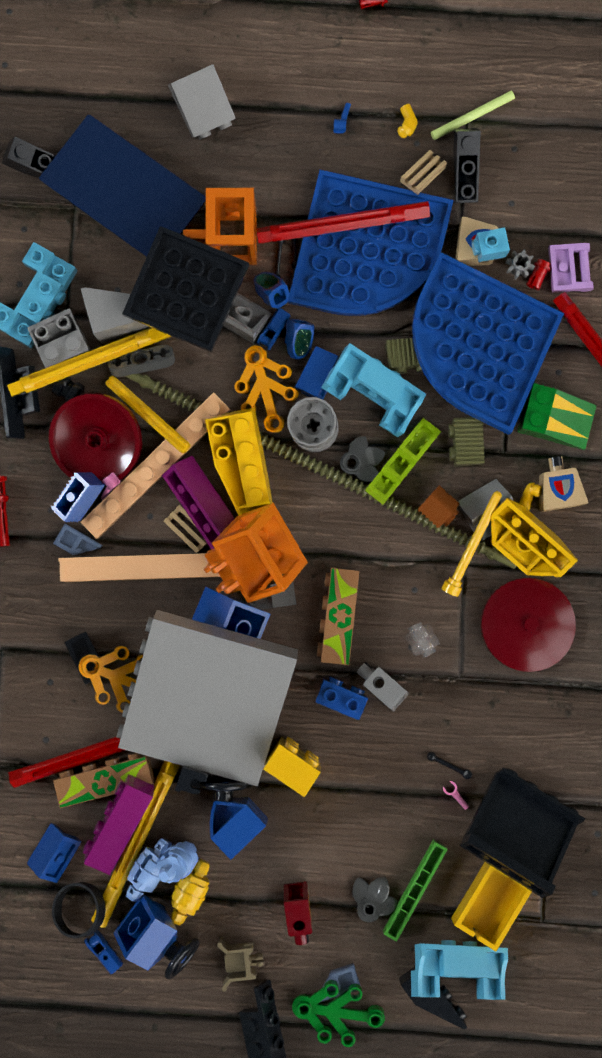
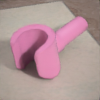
[101,472,120,500]
[443,781,469,810]

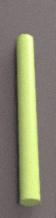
[431,91,515,140]

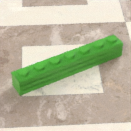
[383,839,448,942]

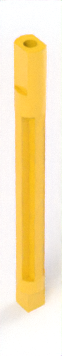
[7,327,172,397]
[91,761,180,928]

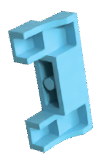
[0,242,78,349]
[321,343,426,437]
[411,940,508,1000]

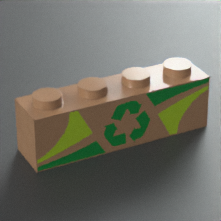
[317,568,359,665]
[53,753,155,808]

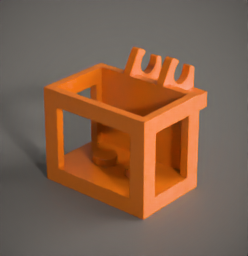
[183,188,257,265]
[204,503,308,603]

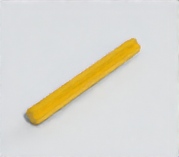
[105,376,190,454]

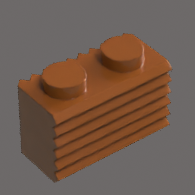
[418,485,460,528]

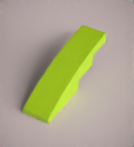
[365,418,441,505]

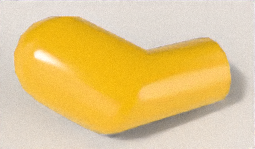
[397,104,418,138]
[519,482,542,510]

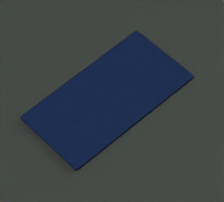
[39,115,206,257]

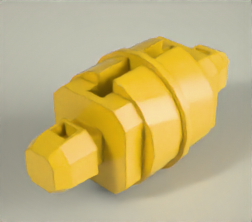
[171,859,210,926]

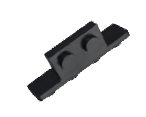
[0,346,40,440]
[239,980,286,1058]

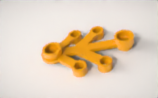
[234,345,298,433]
[78,646,143,713]

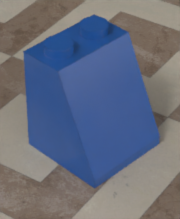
[192,586,271,639]

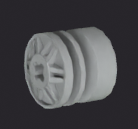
[287,397,339,452]

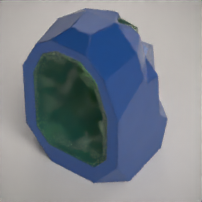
[254,272,290,309]
[285,319,314,359]

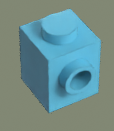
[472,227,510,262]

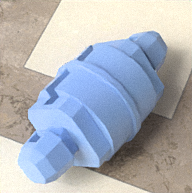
[126,838,172,902]
[157,841,199,884]

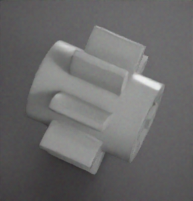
[505,249,535,280]

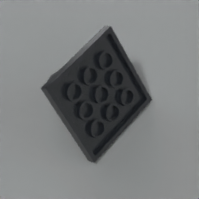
[122,226,249,353]

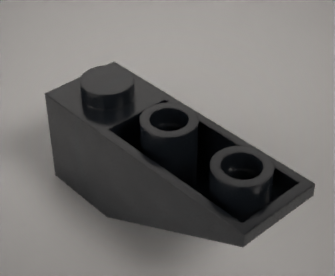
[453,128,481,203]
[2,136,56,178]
[399,966,467,1030]

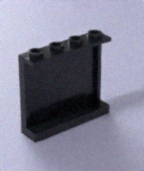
[460,767,585,898]

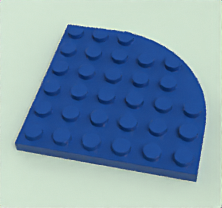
[288,170,454,316]
[412,252,564,435]

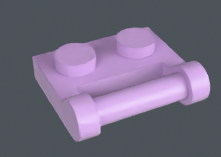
[548,243,594,293]

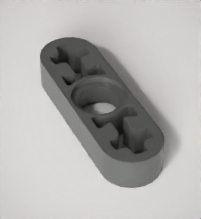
[107,345,175,377]

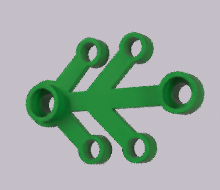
[292,980,385,1047]

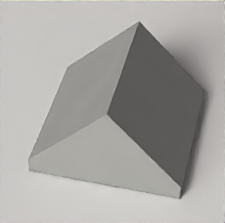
[224,293,272,344]
[457,479,514,542]

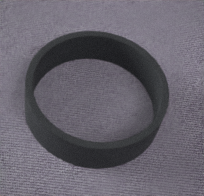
[52,882,106,938]

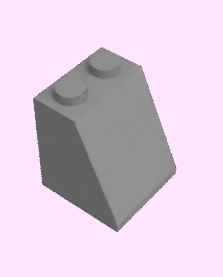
[168,64,236,140]
[81,287,150,344]

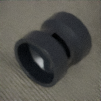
[52,377,85,402]

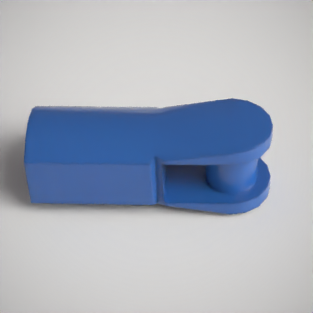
[257,308,291,351]
[84,930,123,975]

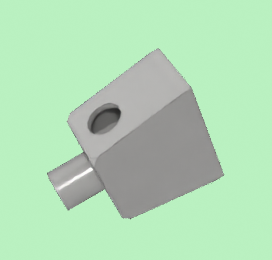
[357,662,409,711]

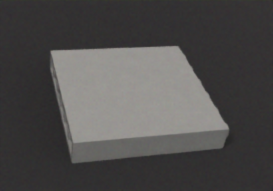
[116,610,298,786]

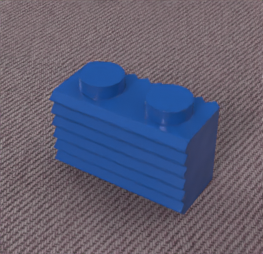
[51,472,105,522]

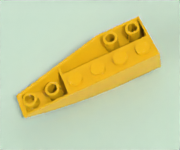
[205,408,273,516]

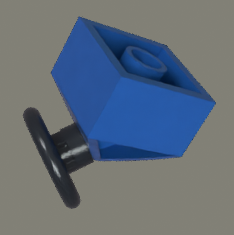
[200,778,268,860]
[113,895,200,979]

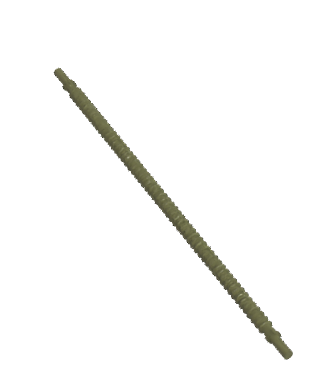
[125,373,516,569]

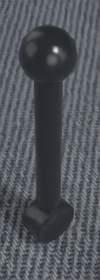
[291,221,298,268]
[275,240,285,278]
[427,752,472,779]

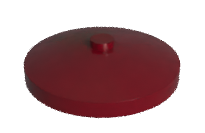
[49,393,142,486]
[481,578,576,672]

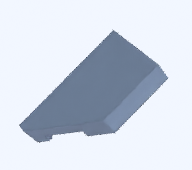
[53,524,103,555]
[321,963,361,1002]

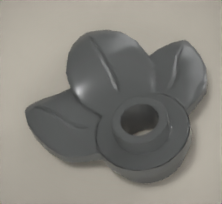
[340,436,385,482]
[352,877,398,922]

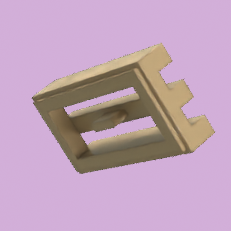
[400,150,447,195]
[163,505,207,553]

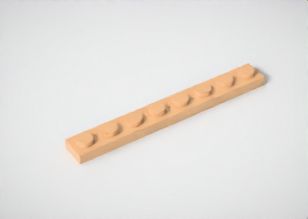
[81,392,231,539]

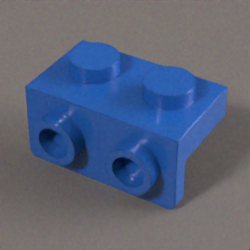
[316,676,368,720]

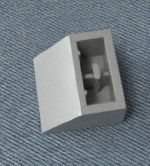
[27,308,91,368]

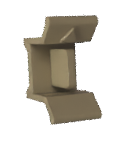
[217,936,264,992]

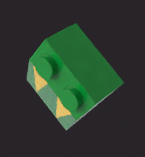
[517,383,597,450]

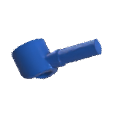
[333,103,351,133]

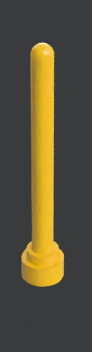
[441,491,502,597]

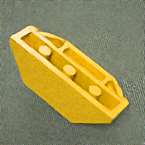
[491,498,578,577]

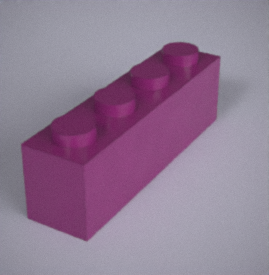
[162,456,235,549]
[82,774,154,875]

